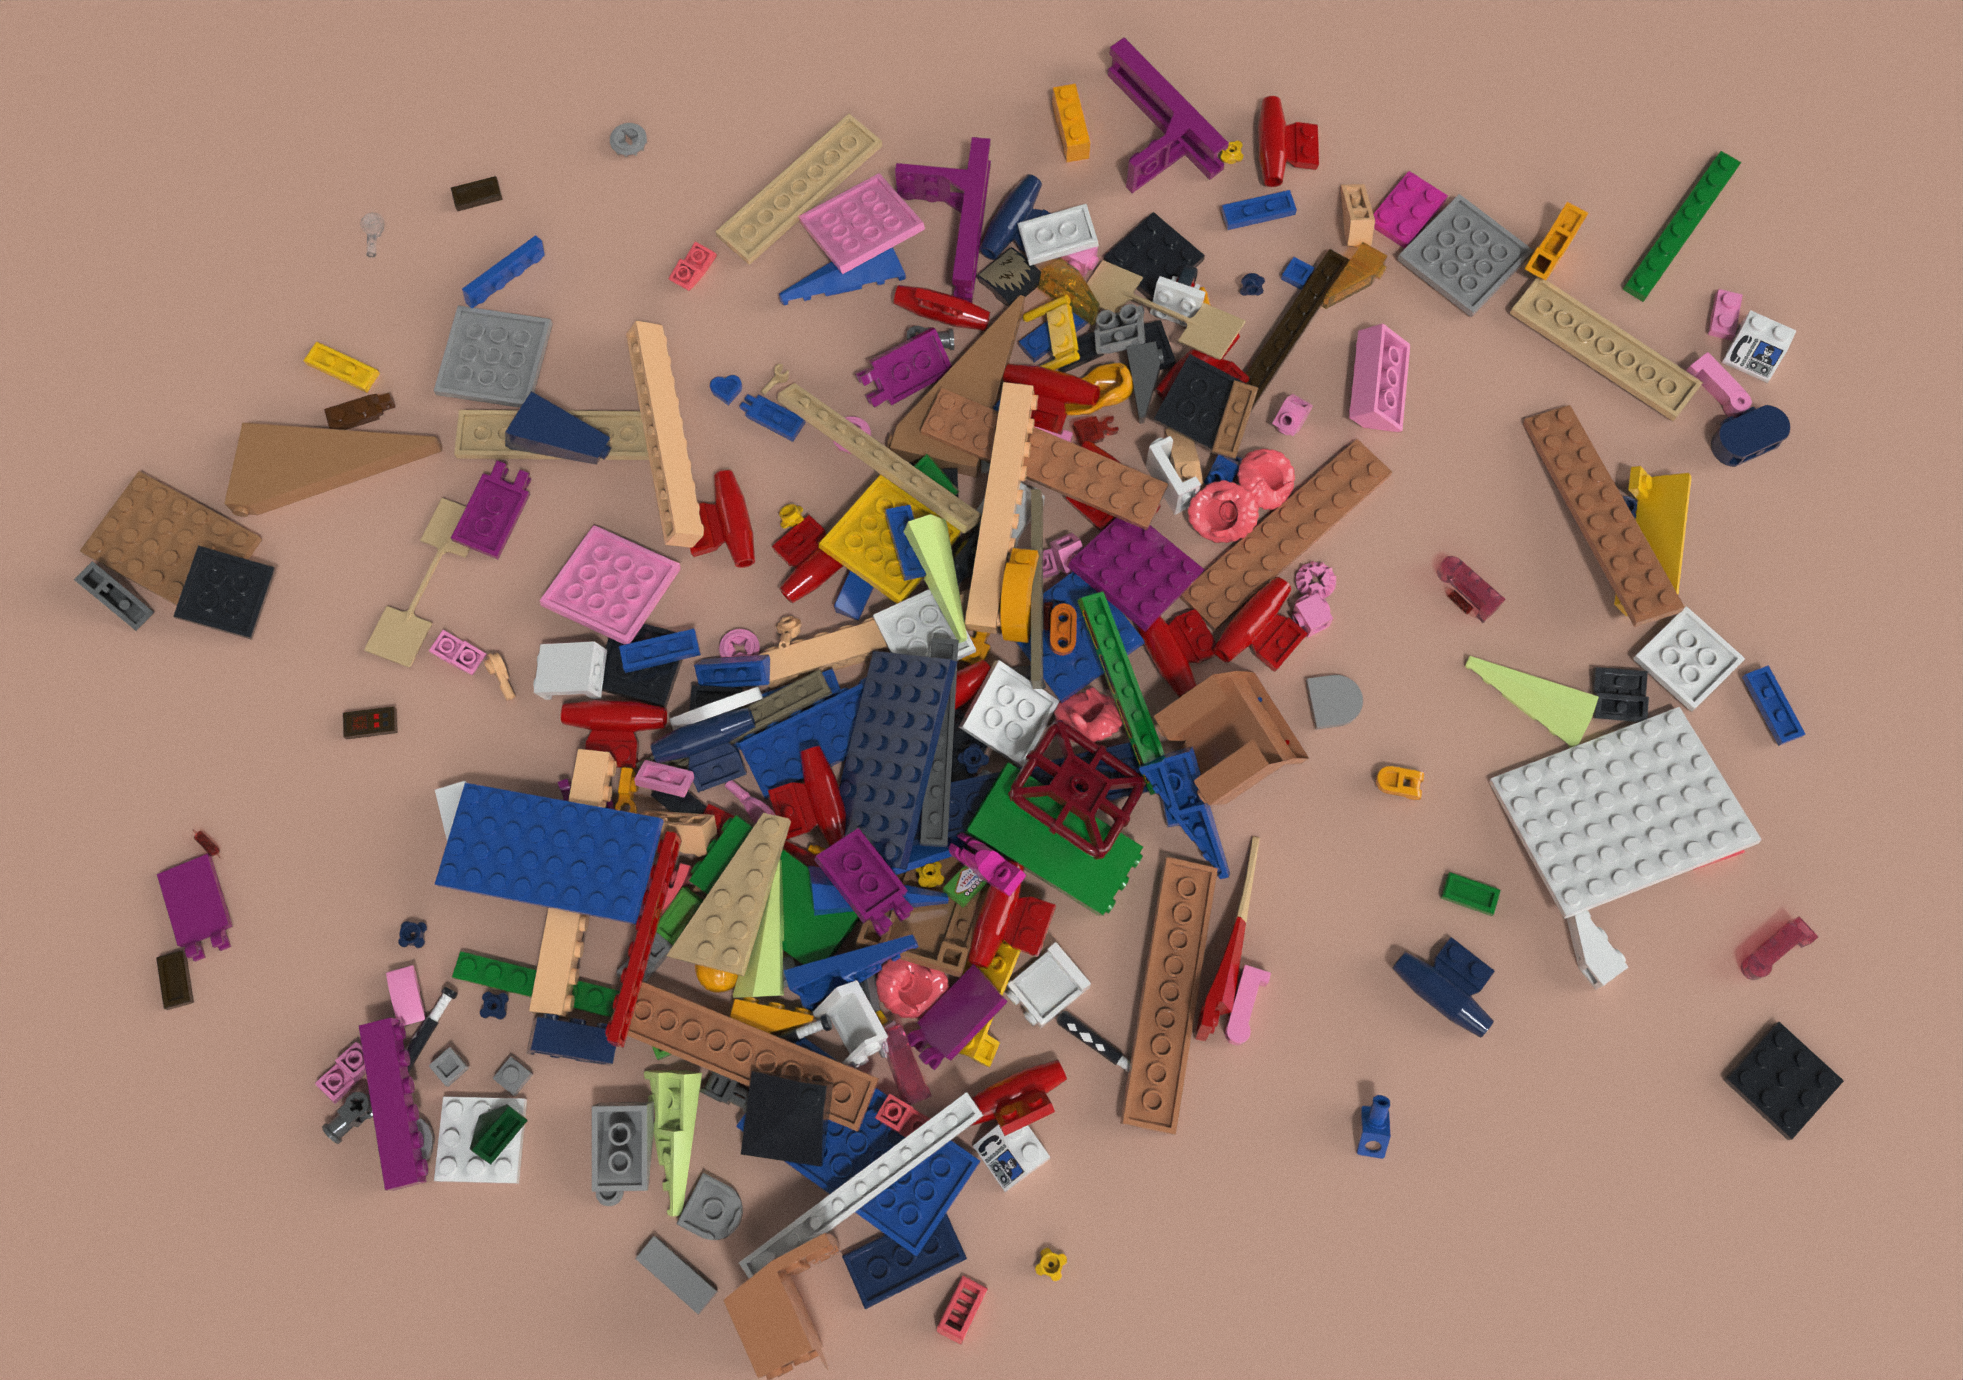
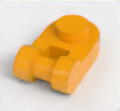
[1376,766,1424,800]

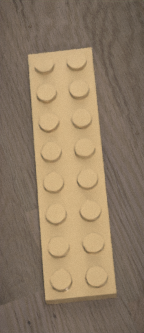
[715,114,882,265]
[1510,277,1703,422]
[454,410,649,460]

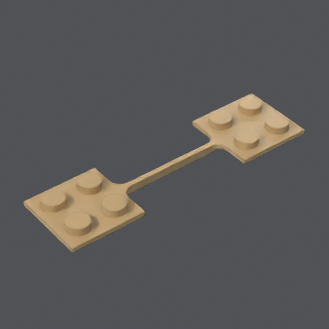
[1078,260,1246,360]
[364,498,470,668]

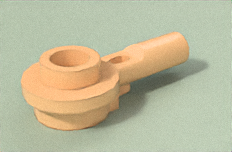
[776,616,802,650]
[484,653,516,701]

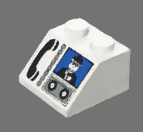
[1722,310,1796,383]
[973,1125,1050,1192]

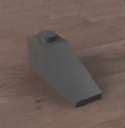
[1127,341,1164,424]
[74,561,154,631]

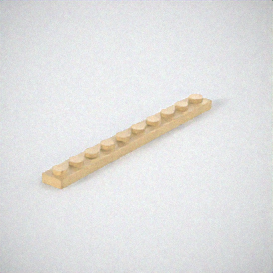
[777,383,982,534]

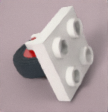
[1150,265,1206,327]

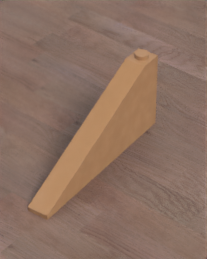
[887,295,1025,478]
[224,423,443,517]

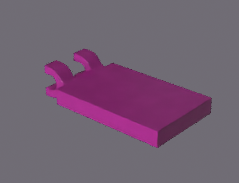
[855,327,952,408]
[451,460,531,560]
[814,828,914,937]
[157,854,233,962]
[904,964,1008,1070]

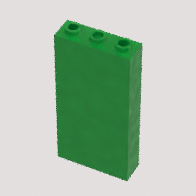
[964,762,1143,916]
[689,815,860,965]

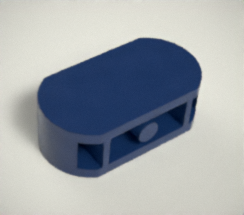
[1711,405,1790,467]

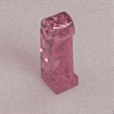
[1437,556,1506,623]
[1741,916,1818,980]
[882,1023,932,1105]

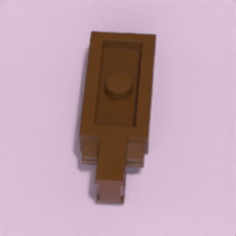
[324,393,396,430]

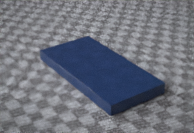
[842,1213,967,1309]

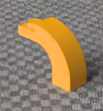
[1525,201,1589,281]
[1001,548,1039,643]

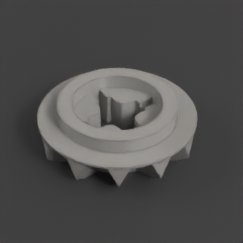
[610,123,647,158]

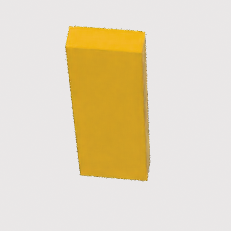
[303,341,380,393]

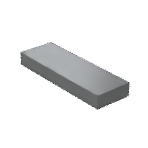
[635,1236,718,1314]

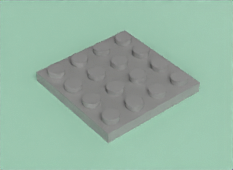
[1397,194,1534,317]
[434,306,553,408]

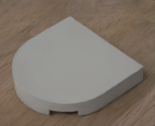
[1306,675,1363,730]
[676,1173,743,1240]

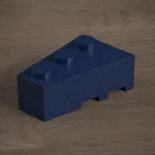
[526,1013,616,1066]

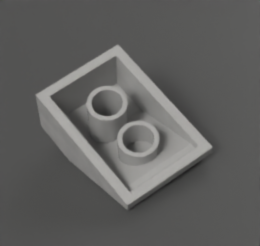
[592,1102,654,1192]

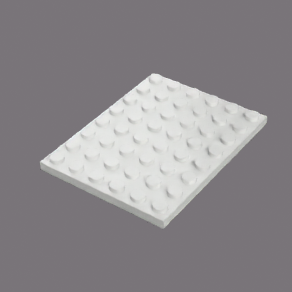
[1489,707,1762,919]

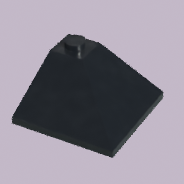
[741,1070,834,1167]

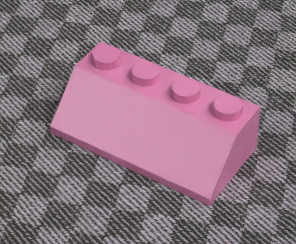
[1349,323,1410,432]

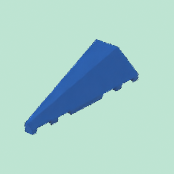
[779,247,906,305]
[1139,746,1230,879]
[808,866,949,916]
[783,934,919,1012]

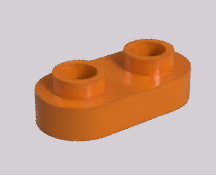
[1050,603,1077,656]

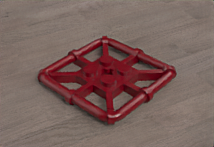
[1008,720,1146,860]

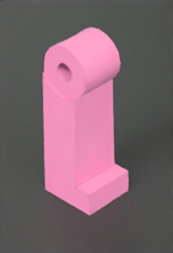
[1686,352,1752,418]
[1225,965,1271,1046]

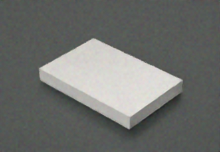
[1017,204,1099,266]

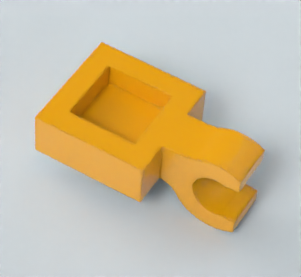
[958,631,991,665]
[615,767,639,813]

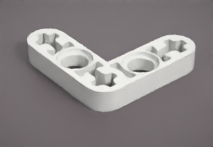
[669,686,763,731]

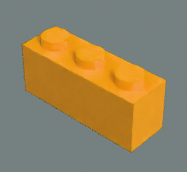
[1052,83,1090,163]

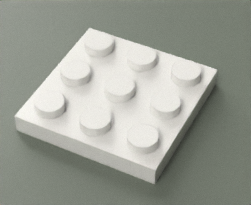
[873,589,976,660]
[1633,606,1745,712]
[959,660,1059,767]
[434,1097,527,1184]

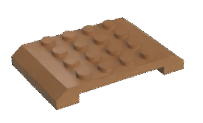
[856,849,990,977]

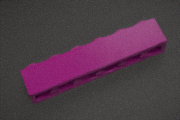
[359,1017,428,1191]

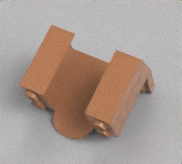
[1154,671,1309,805]
[723,1233,841,1380]

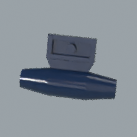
[980,174,1051,260]
[650,708,756,792]
[1392,937,1495,1038]

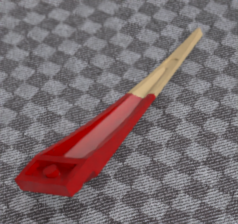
[1195,836,1260,1042]

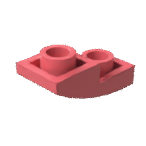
[668,242,717,291]
[661,863,692,917]
[875,1093,930,1138]

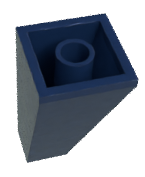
[505,391,612,465]

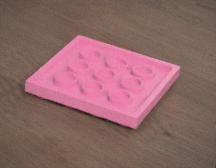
[799,173,925,274]
[540,525,681,645]

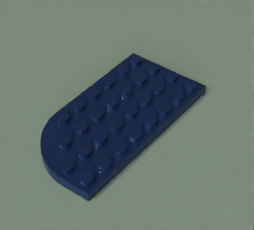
[839,651,957,870]

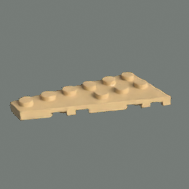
[666,813,791,976]

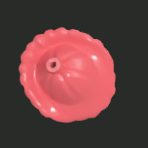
[1238,449,1295,510]
[1188,480,1259,543]
[1054,687,1123,743]
[876,958,950,1018]

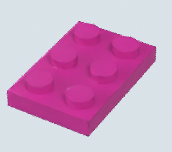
[1374,171,1448,249]

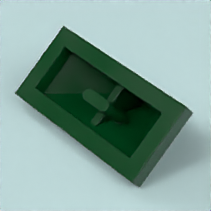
[469,1104,528,1165]

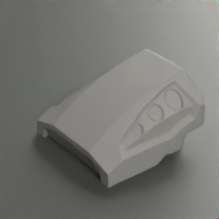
[1095,304,1145,354]

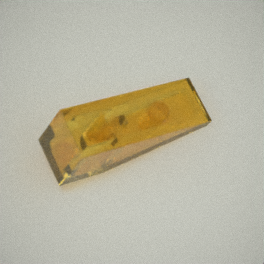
[1322,242,1387,309]
[1038,258,1100,325]

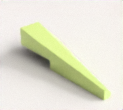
[904,514,967,643]
[1465,656,1599,748]
[733,859,784,998]
[644,1070,702,1216]

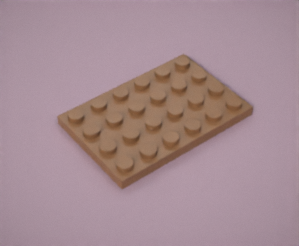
[80,471,262,606]

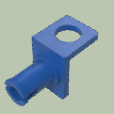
[1204,455,1242,485]
[1357,1095,1391,1159]

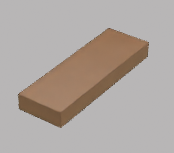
[1211,380,1258,460]

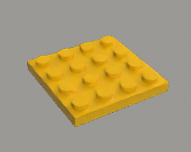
[819,474,961,604]

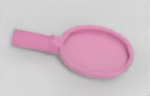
[725,780,775,823]

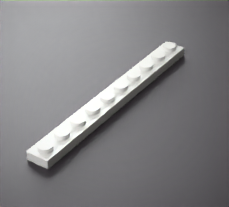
[739,1092,984,1279]

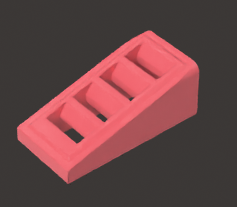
[937,1276,988,1345]

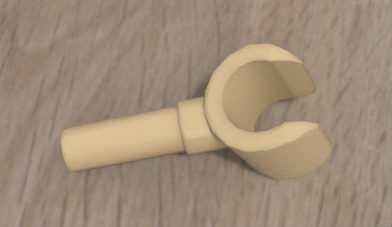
[760,364,789,395]

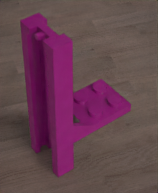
[1108,37,1229,193]
[895,137,991,303]

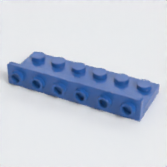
[738,677,867,799]

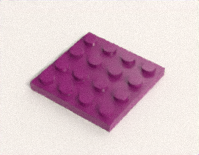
[1067,518,1205,631]

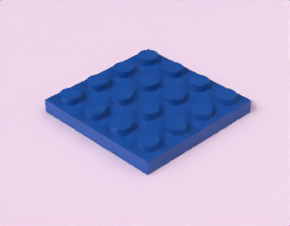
[1016,572,1145,703]

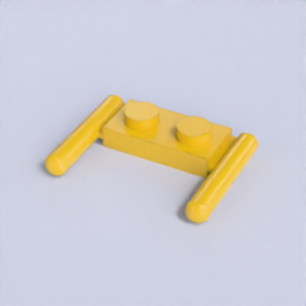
[1023,294,1080,370]

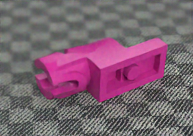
[949,833,1027,897]

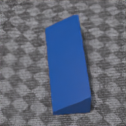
[834,571,874,621]
[694,655,770,687]

